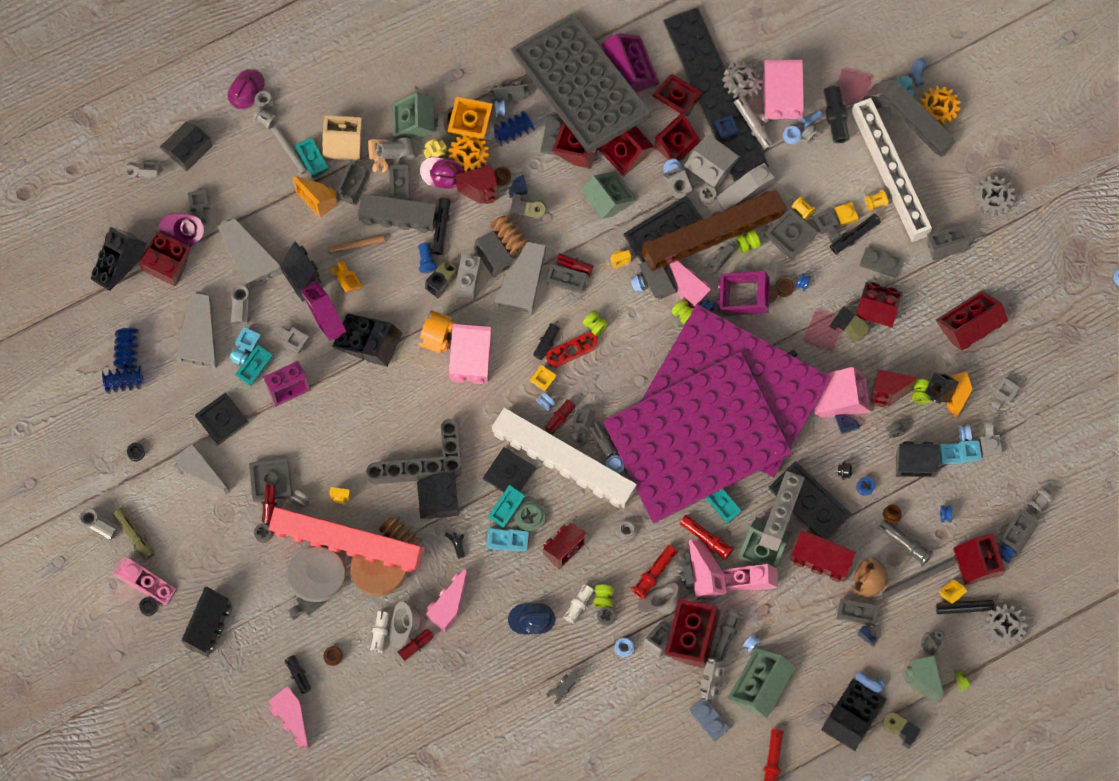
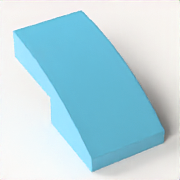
[938,441,982,465]
[486,528,529,551]

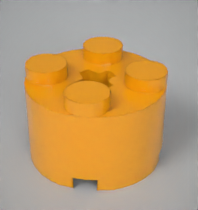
[419,310,457,354]

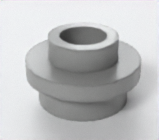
[255,91,273,109]
[617,521,636,540]

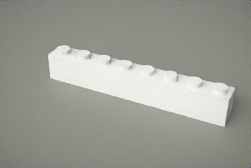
[852,98,932,242]
[492,408,637,509]

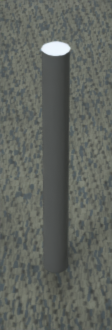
[882,559,955,599]

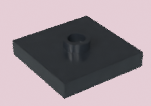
[195,392,248,446]
[483,447,536,493]

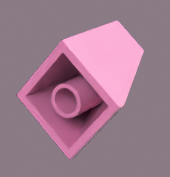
[763,60,803,119]
[449,324,492,384]
[813,367,871,418]

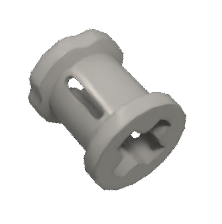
[253,106,278,130]
[1026,488,1052,514]

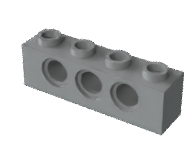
[759,471,805,551]

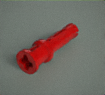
[679,514,735,561]
[631,545,678,599]
[763,729,784,781]

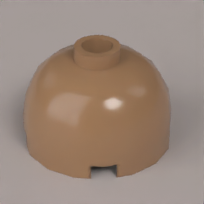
[851,556,888,597]

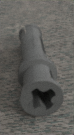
[877,519,933,566]
[712,610,743,661]

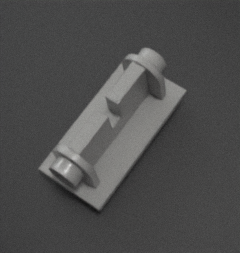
[699,657,726,700]

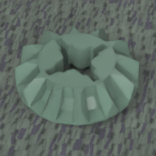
[514,501,545,532]

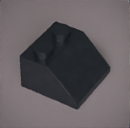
[160,122,213,171]
[417,472,459,520]

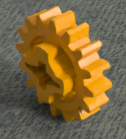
[920,86,960,126]
[449,135,489,172]

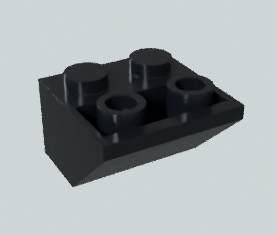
[896,441,939,477]

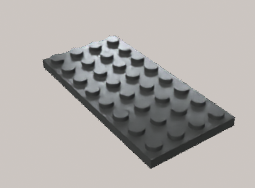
[510,13,652,153]

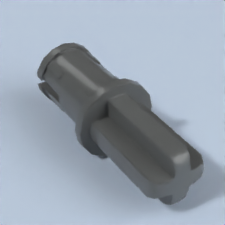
[590,422,617,459]

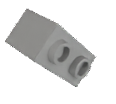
[454,254,481,300]

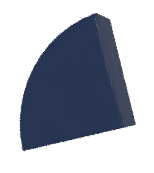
[509,175,528,198]
[835,414,860,435]
[857,626,877,646]

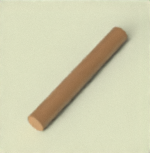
[328,235,385,254]

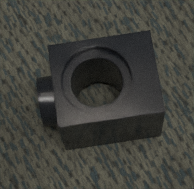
[925,372,959,404]

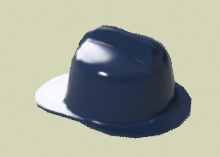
[508,603,555,635]

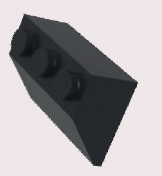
[181,586,233,657]

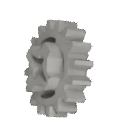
[722,61,763,100]
[973,176,1015,217]
[984,604,1028,648]

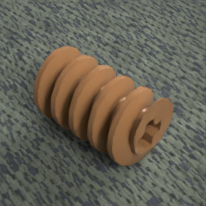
[490,215,529,257]
[379,516,421,545]

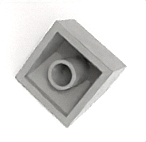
[684,135,740,187]

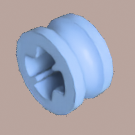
[495,100,505,117]
[536,392,555,411]
[958,424,972,441]
[743,633,762,652]

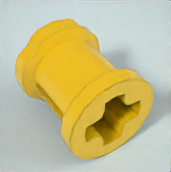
[864,189,888,211]
[791,196,816,221]

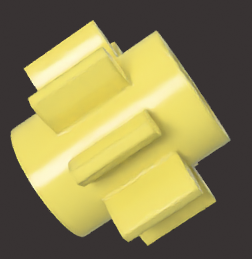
[424,139,447,159]

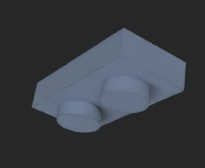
[689,698,730,742]

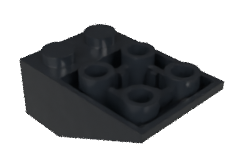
[91,227,147,291]
[280,241,322,302]
[332,313,403,367]
[821,679,887,751]

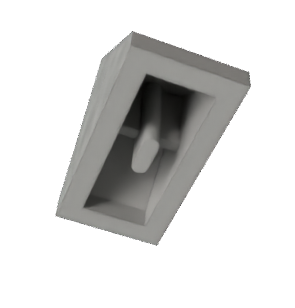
[643,622,671,658]

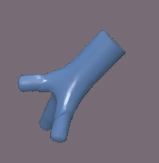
[798,110,823,133]

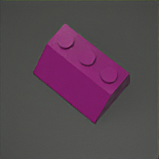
[601,33,660,92]

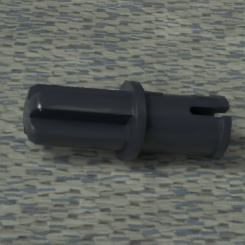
[533,323,560,360]
[284,655,311,694]

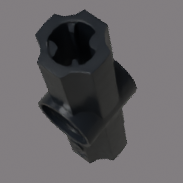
[823,86,849,144]

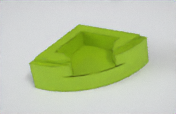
[954,671,970,692]

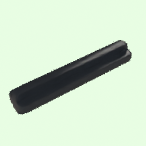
[936,599,994,614]

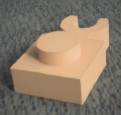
[368,139,388,173]

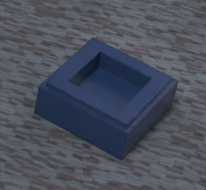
[714,115,739,139]

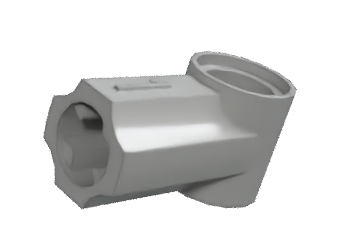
[376,138,415,162]
[231,285,250,325]
[80,509,119,541]

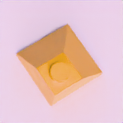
[448,97,493,139]
[292,176,337,218]

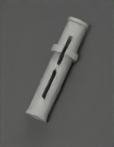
[733,96,773,149]

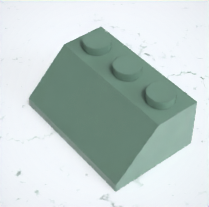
[727,648,796,718]

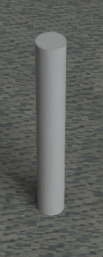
[271,126,307,174]

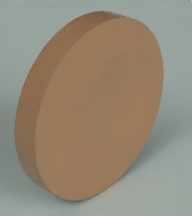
[350,554,407,596]

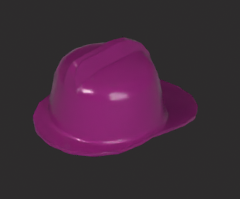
[228,70,265,109]
[420,157,464,189]
[159,213,204,244]

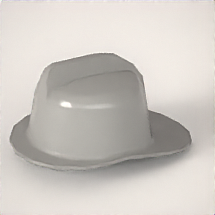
[638,583,681,615]
[388,602,420,648]

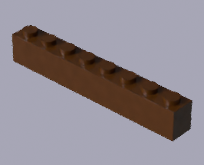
[641,190,787,272]

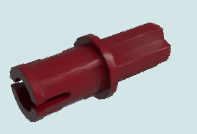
[556,253,594,276]
[544,399,576,434]
[261,483,277,523]
[397,629,434,661]

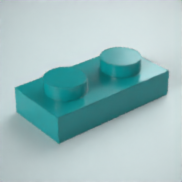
[295,137,329,178]
[235,345,273,387]
[488,485,526,528]
[705,489,742,524]

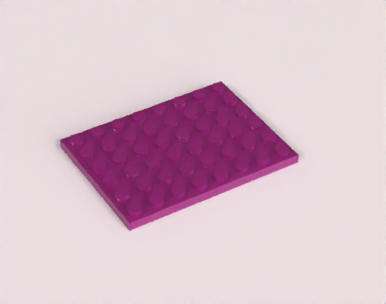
[641,304,831,478]
[603,351,793,524]

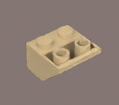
[323,115,363,161]

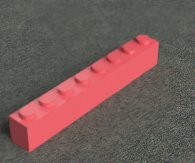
[269,507,425,572]

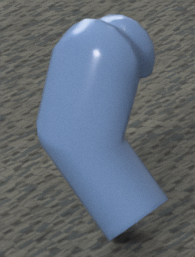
[910,59,927,87]
[855,671,885,693]

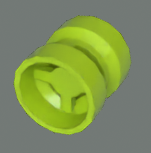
[736,230,761,254]
[671,299,694,325]
[582,310,609,336]
[912,379,931,404]
[593,585,615,608]

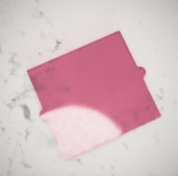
[837,69,871,105]
[803,311,842,352]

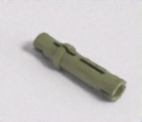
[112,507,155,560]

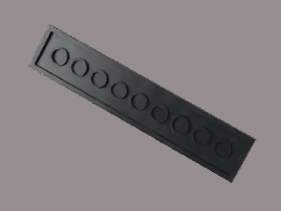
[663,7,769,182]

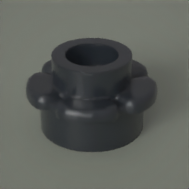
[838,461,852,480]

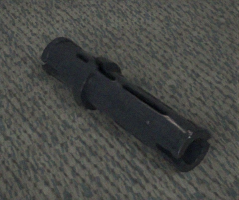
[431,198,451,255]
[830,213,881,255]

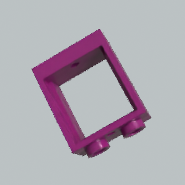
[717,271,770,316]
[300,281,346,341]
[263,361,310,407]

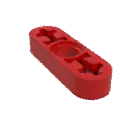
[546,333,598,368]

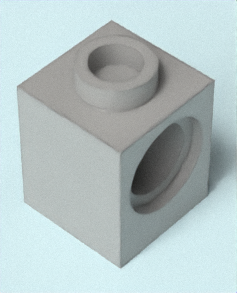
[662,167,693,198]

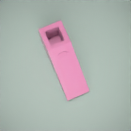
[668,260,711,308]
[689,540,726,599]
[112,557,176,605]
[722,564,778,590]
[426,569,467,632]
[268,687,309,750]

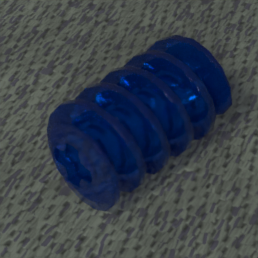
[493,111,535,147]
[113,328,139,370]
[102,365,144,394]

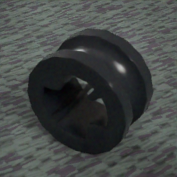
[127,443,145,462]
[139,597,158,616]

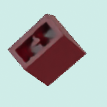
[139,231,191,286]
[856,282,903,327]
[953,533,1005,585]

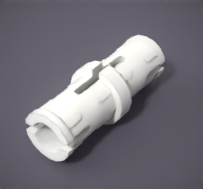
[563,584,594,624]
[370,611,390,653]

